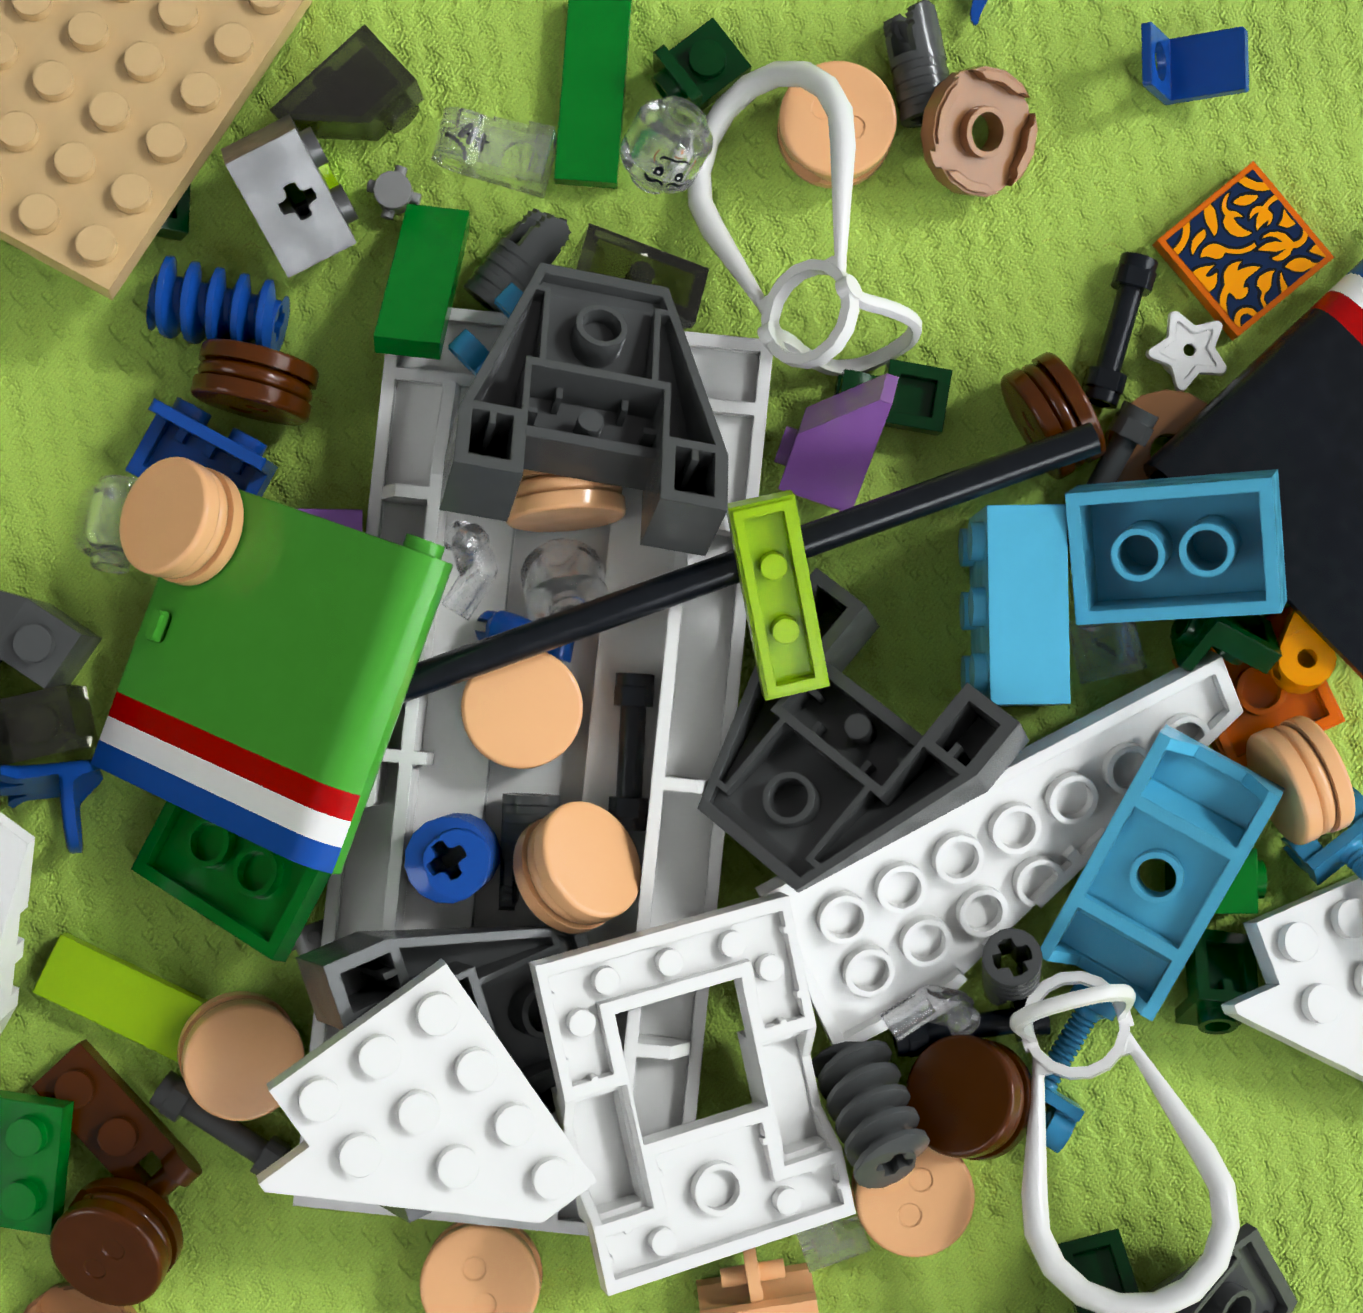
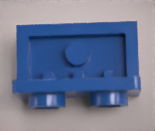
[125,397,278,497]

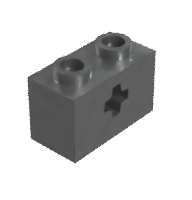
[221,114,359,278]

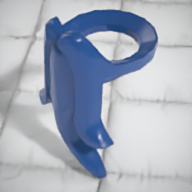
[0,759,103,854]

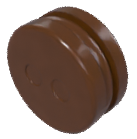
[191,339,319,426]
[1001,352,1106,479]
[906,1034,1032,1161]
[50,1177,183,1306]

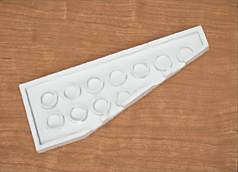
[755,650,1244,1045]

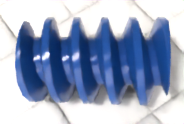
[146,255,290,351]
[404,813,501,904]

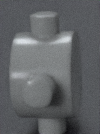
[367,165,422,220]
[292,919,324,956]

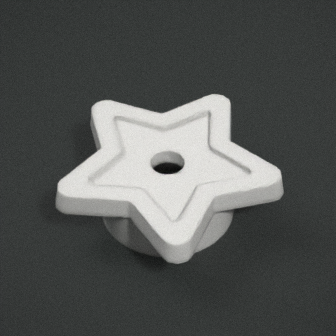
[1145,311,1227,392]

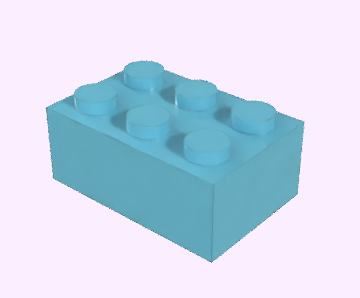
[1065,469,1287,625]
[958,504,1071,707]

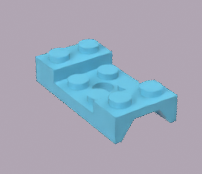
[1040,724,1285,1021]

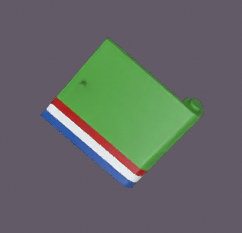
[90,489,453,875]

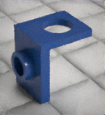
[1141,22,1249,105]

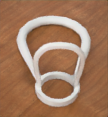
[686,61,922,376]
[1010,971,1240,1313]

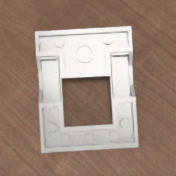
[529,892,856,1296]

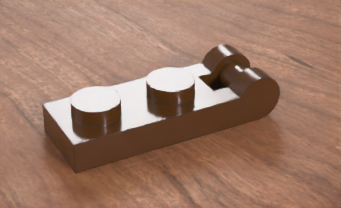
[32,1039,202,1204]

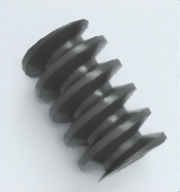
[812,1040,930,1188]

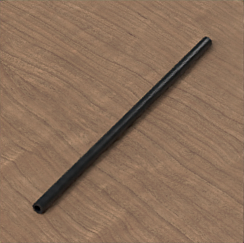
[404,422,1101,703]

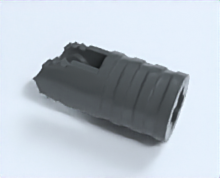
[883,0,950,128]
[463,208,571,313]
[498,793,560,911]
[982,928,1043,1006]

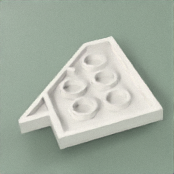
[1221,874,1363,1082]
[256,958,598,1224]

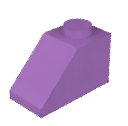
[774,373,899,511]

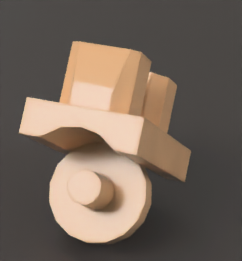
[696,1248,819,1313]

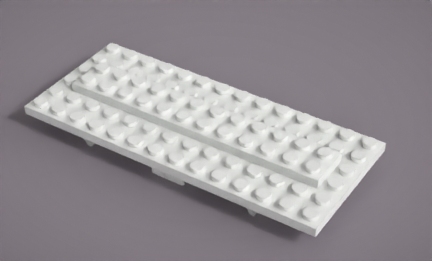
[293,308,773,1236]

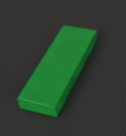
[554,0,632,189]
[374,204,470,360]

